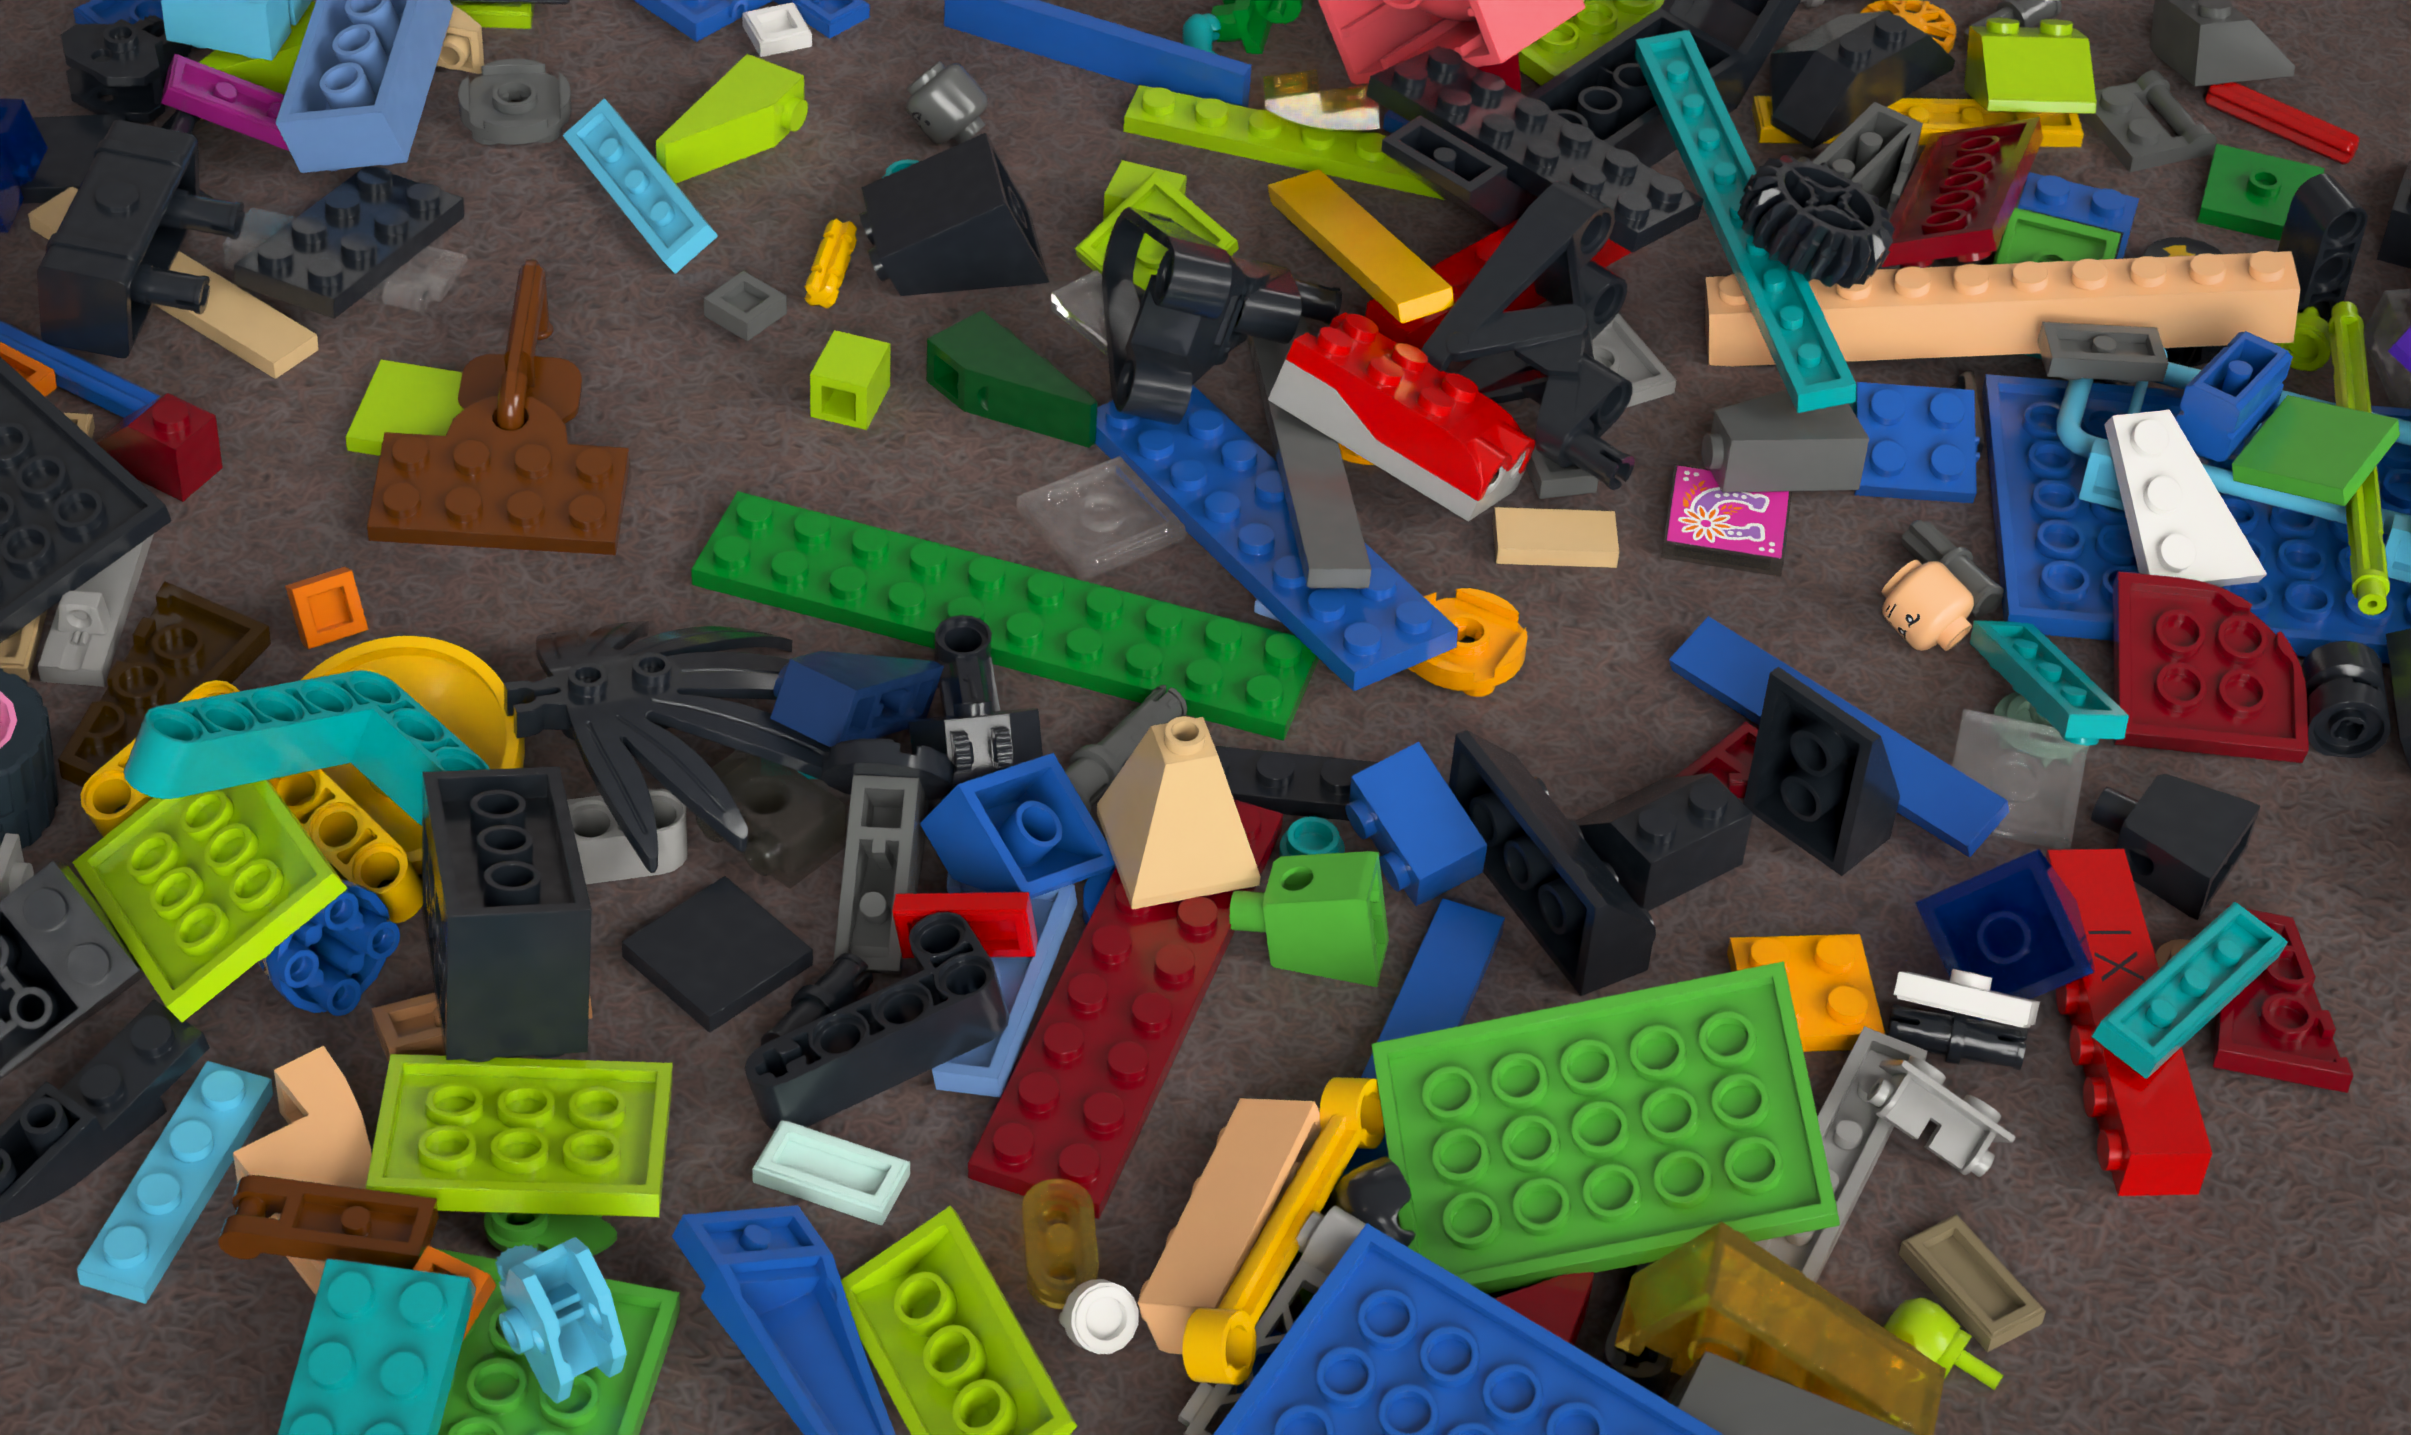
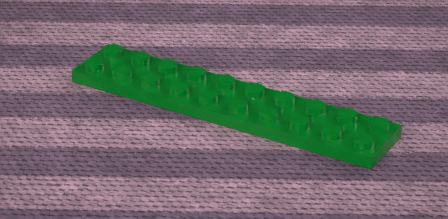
[691,491,1319,741]

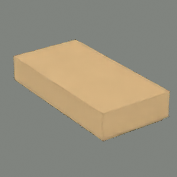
[1493,507,1619,568]

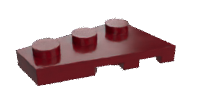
[2212,905,2354,1093]

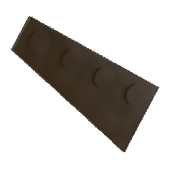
[58,581,271,787]

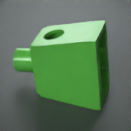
[1230,851,1389,987]

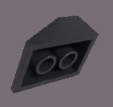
[1743,667,1900,876]

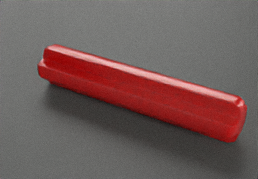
[2205,82,2360,164]

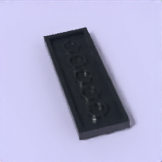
[1366,46,1704,253]

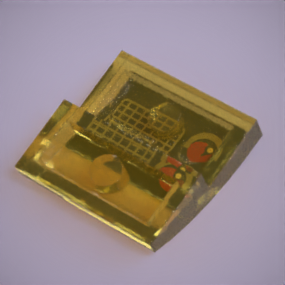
[1263,69,1381,130]

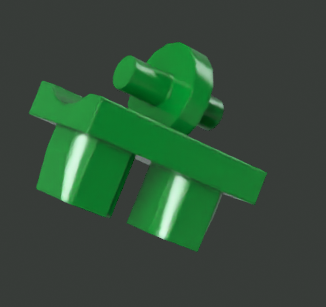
[1211,0,1303,55]

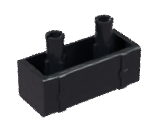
[37,120,245,358]

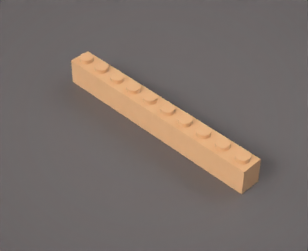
[1705,251,2300,366]

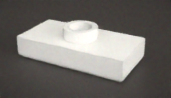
[1894,969,2040,1028]

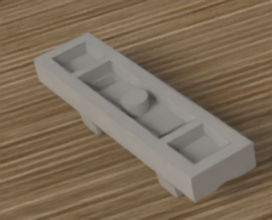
[38,534,154,687]

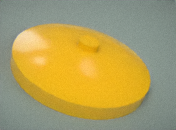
[295,636,525,880]

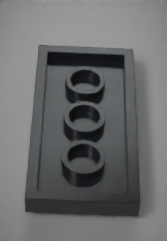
[234,166,464,319]

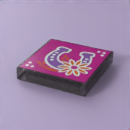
[1661,464,1792,577]

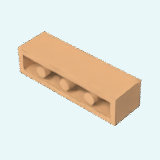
[1138,1098,1321,1354]

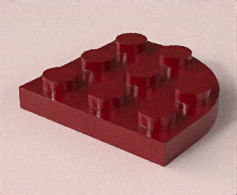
[2113,571,2309,763]

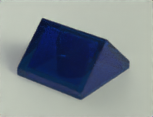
[1915,848,2096,1020]

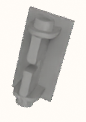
[1867,1056,2016,1177]

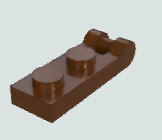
[218,1175,439,1270]

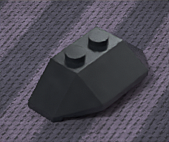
[1769,11,1955,149]

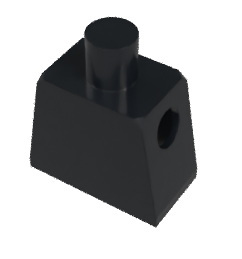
[2091,774,2260,920]

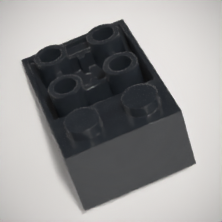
[0,861,145,1080]

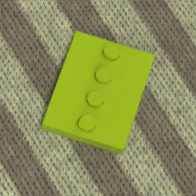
[72,780,348,1022]
[366,1054,672,1217]

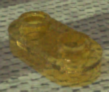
[1022,1179,1099,1309]

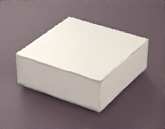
[742,3,812,57]

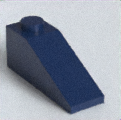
[770,651,944,747]

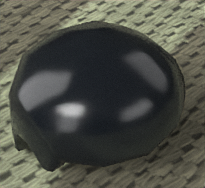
[1328,1156,1416,1247]

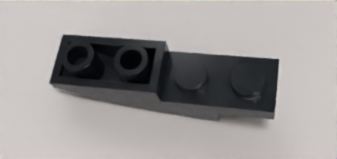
[0,999,210,1223]

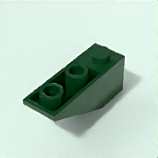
[926,310,1098,448]

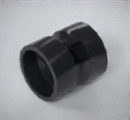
[2301,641,2391,758]

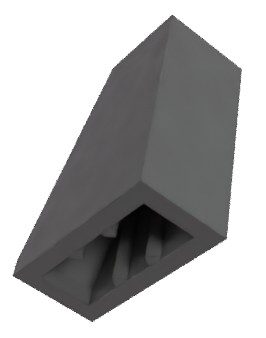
[1701,389,1869,492]

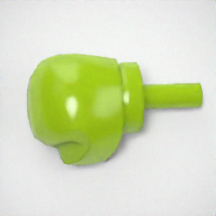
[1881,1298,2004,1390]

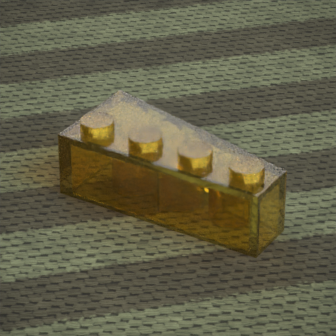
[1614,1221,1946,1435]

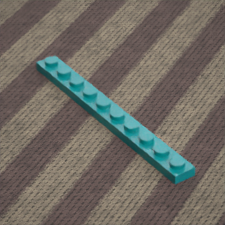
[1636,30,1856,413]

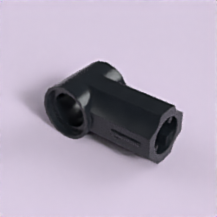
[934,615,1000,716]

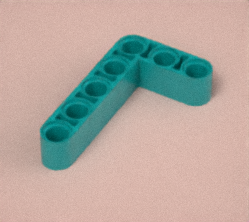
[124,670,489,825]

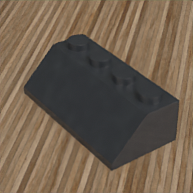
[1449,730,1656,996]

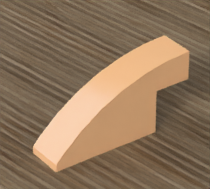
[233,1046,372,1296]

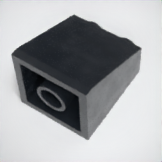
[859,132,1050,296]

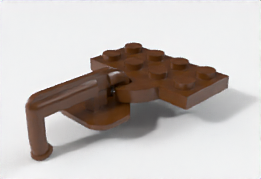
[367,259,630,555]

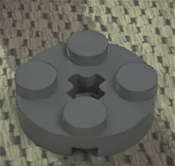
[458,59,572,145]

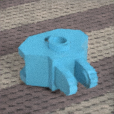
[495,1237,627,1404]

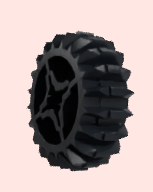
[1737,155,1895,289]

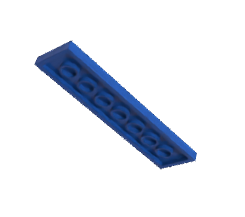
[1095,385,1458,691]

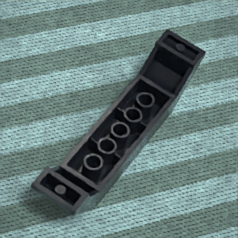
[1381,0,1801,231]

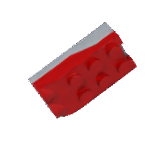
[1268,312,1536,522]

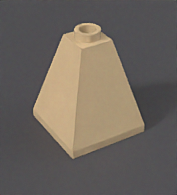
[1097,716,1261,909]

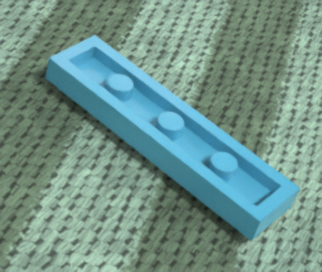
[563,98,718,274]
[77,1061,273,1304]

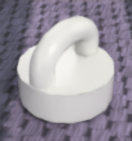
[1059,1279,1139,1354]

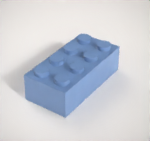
[275,0,453,173]

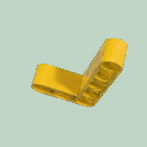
[81,680,422,924]

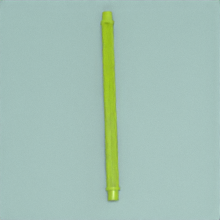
[2328,301,2390,615]

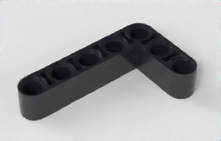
[2100,174,2368,385]

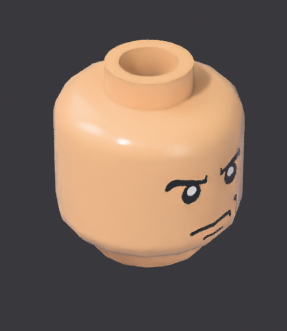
[1882,560,1974,651]

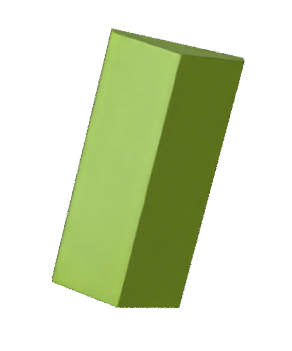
[841,1205,1077,1435]

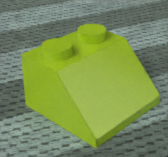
[1964,18,2097,114]

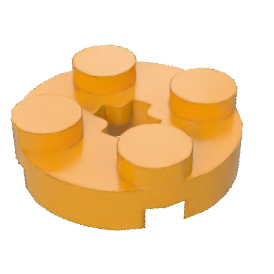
[1408,588,1528,697]

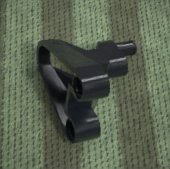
[1421,180,1635,490]
[1101,207,1342,425]

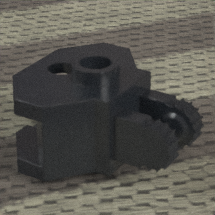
[61,15,193,123]
[907,701,1043,785]

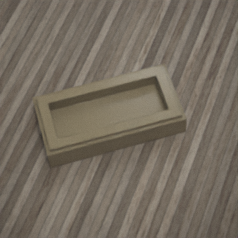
[1899,1214,2046,1352]

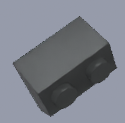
[2150,0,2295,86]

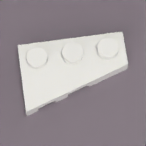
[2104,410,2267,587]

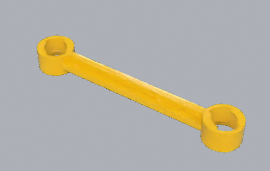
[1182,1077,1385,1385]

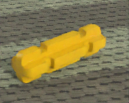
[805,219,857,308]

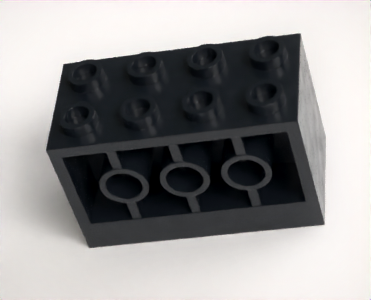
[422,767,592,1062]

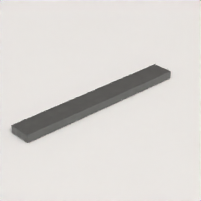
[1247,316,1371,589]

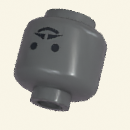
[906,60,988,144]

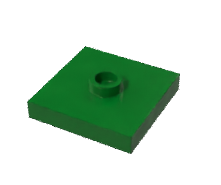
[2197,144,2325,241]

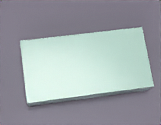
[752,1120,910,1226]

